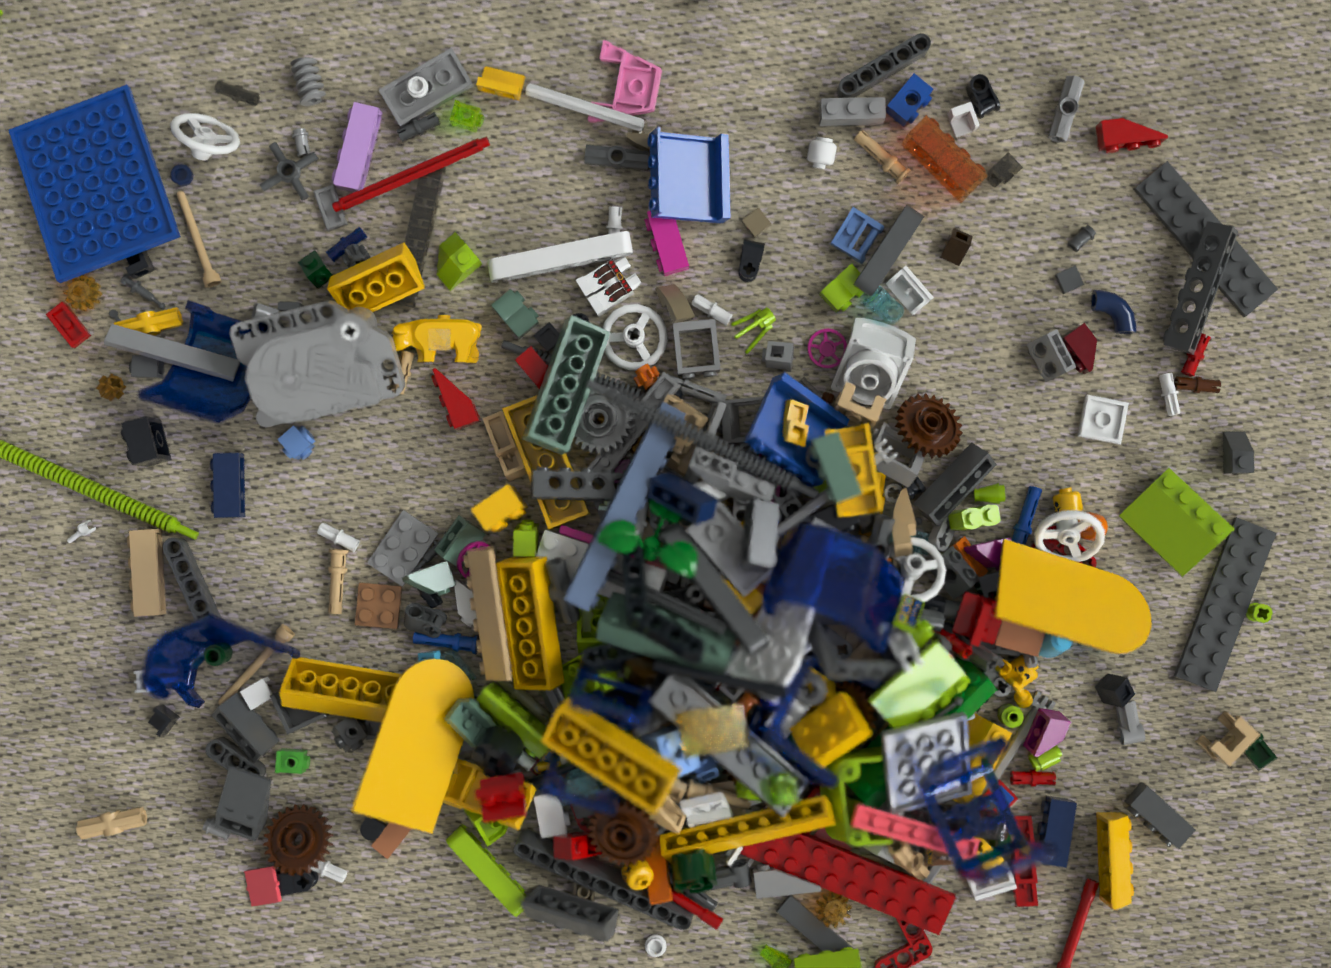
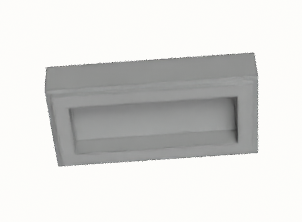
[313,184,348,232]

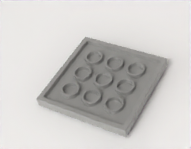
[881,712,972,815]

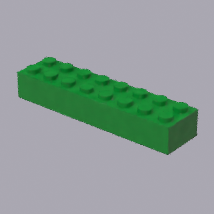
[845,657,998,810]

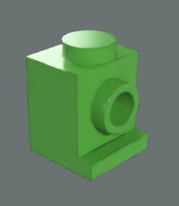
[275,748,310,774]

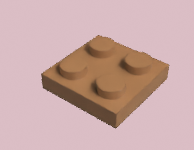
[355,582,402,629]

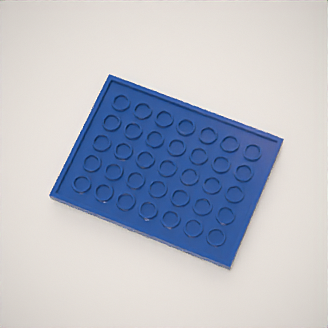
[8,84,181,283]

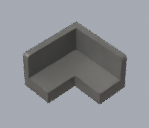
[270,691,330,735]

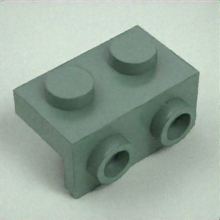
[444,698,497,747]

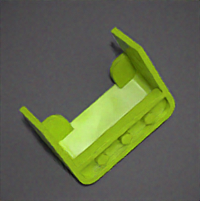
[818,747,892,846]

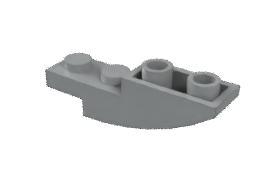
[689,447,775,502]

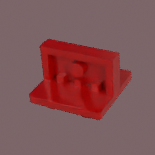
[952,592,1003,647]
[475,772,527,823]

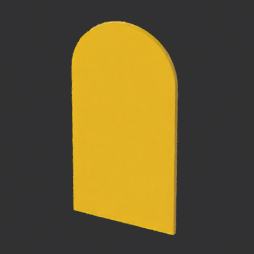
[995,539,1152,654]
[351,659,474,833]

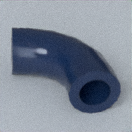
[1091,290,1137,334]

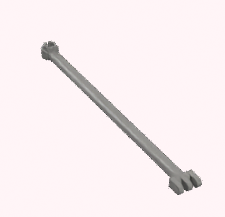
[687,438,898,603]
[922,690,1056,884]

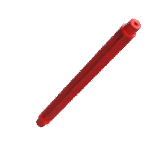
[332,136,490,212]

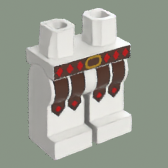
[576,256,642,317]

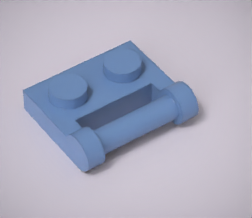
[830,207,885,264]

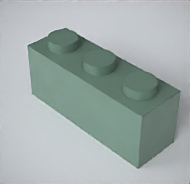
[809,431,862,505]

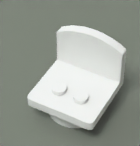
[831,318,916,409]

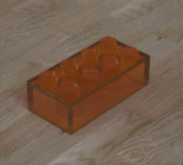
[901,115,988,203]

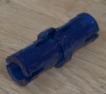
[325,226,367,262]

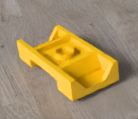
[824,423,883,518]
[443,758,536,830]

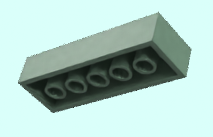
[522,315,611,455]
[596,592,737,674]

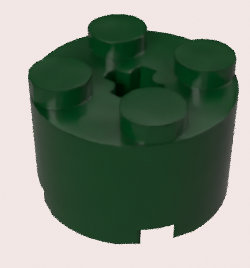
[671,849,717,894]

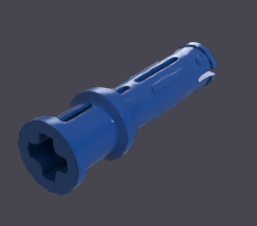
[1012,486,1042,546]
[413,632,480,655]

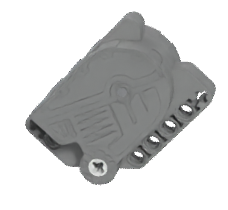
[230,300,405,427]

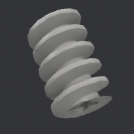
[290,57,326,106]

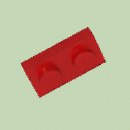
[46,301,92,348]

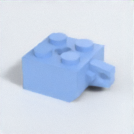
[642,725,701,777]

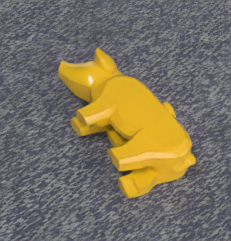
[391,315,482,363]

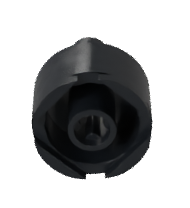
[472,726,524,778]

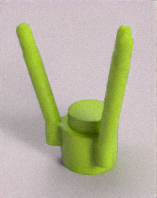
[731,307,776,354]

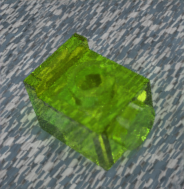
[449,100,484,132]
[770,772,801,805]

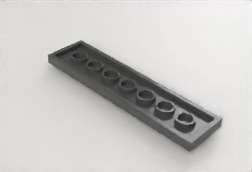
[1133,161,1278,317]
[1174,517,1277,692]
[648,675,809,817]

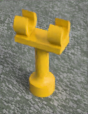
[995,659,1033,708]

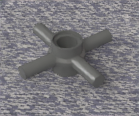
[260,142,319,201]

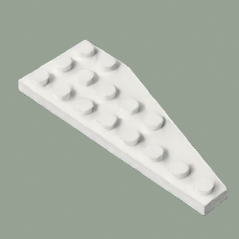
[727,518,836,705]

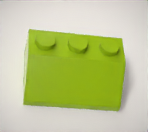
[794,947,862,968]

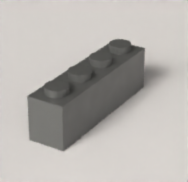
[913,442,997,526]

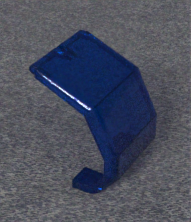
[138,300,269,424]
[762,523,905,653]
[141,614,300,708]

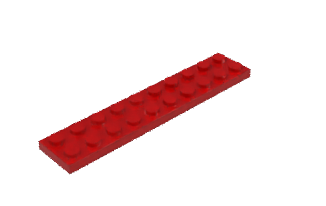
[739,812,956,935]

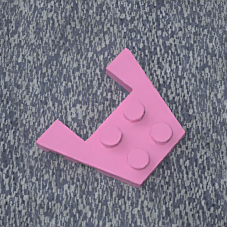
[588,40,662,123]

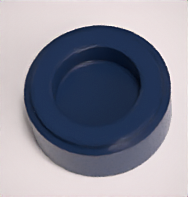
[170,164,193,186]

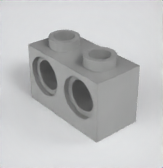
[1026,329,1076,382]

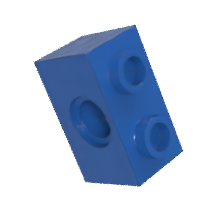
[886,73,933,127]

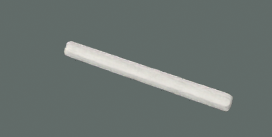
[525,83,644,131]

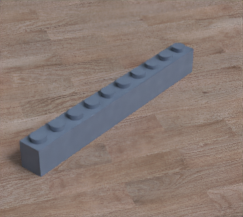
[562,402,686,611]

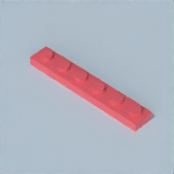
[850,804,980,861]

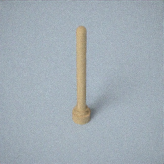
[177,191,222,288]
[218,624,295,705]

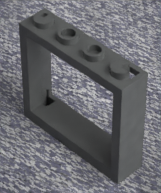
[807,603,908,679]

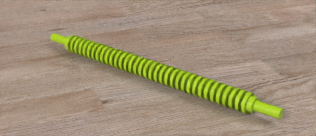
[0,440,199,540]

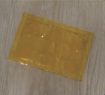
[678,703,750,758]

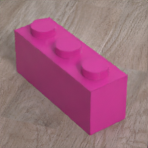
[644,211,689,276]

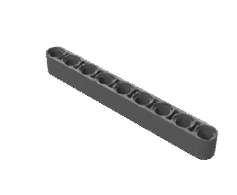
[513,830,694,930]

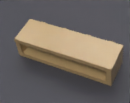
[127,529,166,617]

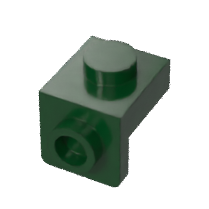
[298,250,333,289]
[1243,734,1277,771]

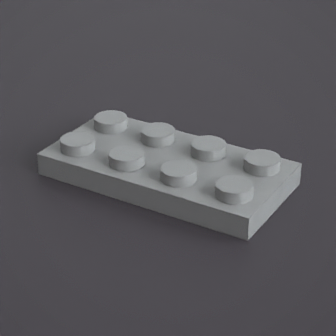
[379,47,474,128]
[686,501,777,597]

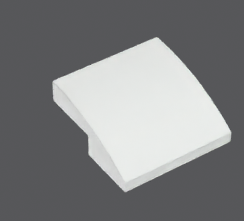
[680,792,734,828]

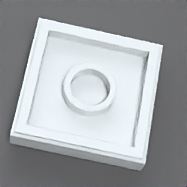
[1078,394,1129,445]

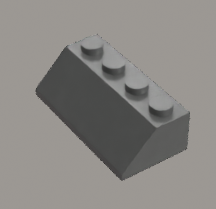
[522,885,619,942]

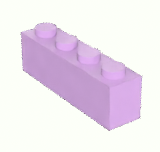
[332,102,383,192]

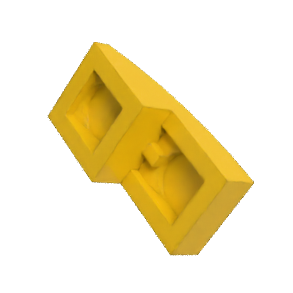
[783,399,809,447]

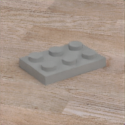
[367,510,439,587]

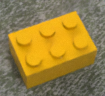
[471,484,529,532]
[789,692,872,770]

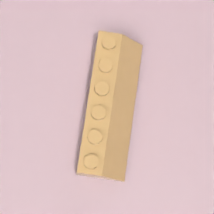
[464,545,512,681]

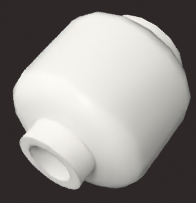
[807,137,837,169]

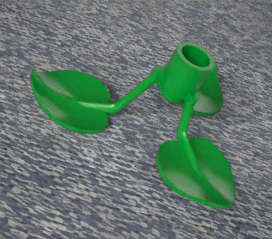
[597,499,698,577]

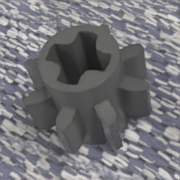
[342,244,370,268]

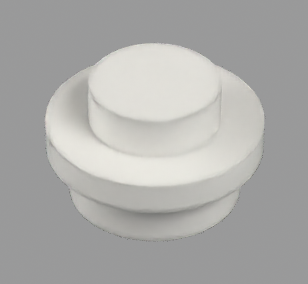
[407,76,428,98]
[645,934,666,957]

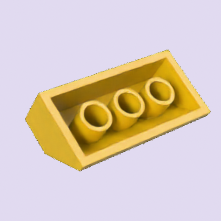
[327,242,425,312]
[952,713,1012,810]
[1096,812,1134,910]

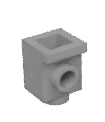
[762,341,794,372]

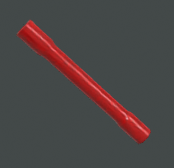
[1057,878,1099,968]
[671,887,723,930]

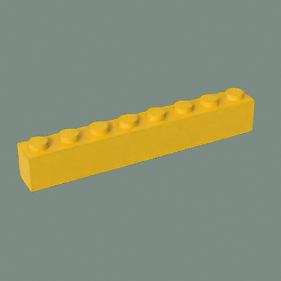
[659,795,836,863]

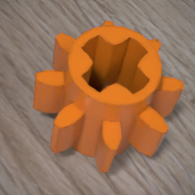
[634,364,660,390]

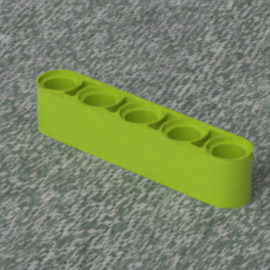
[446,824,527,917]

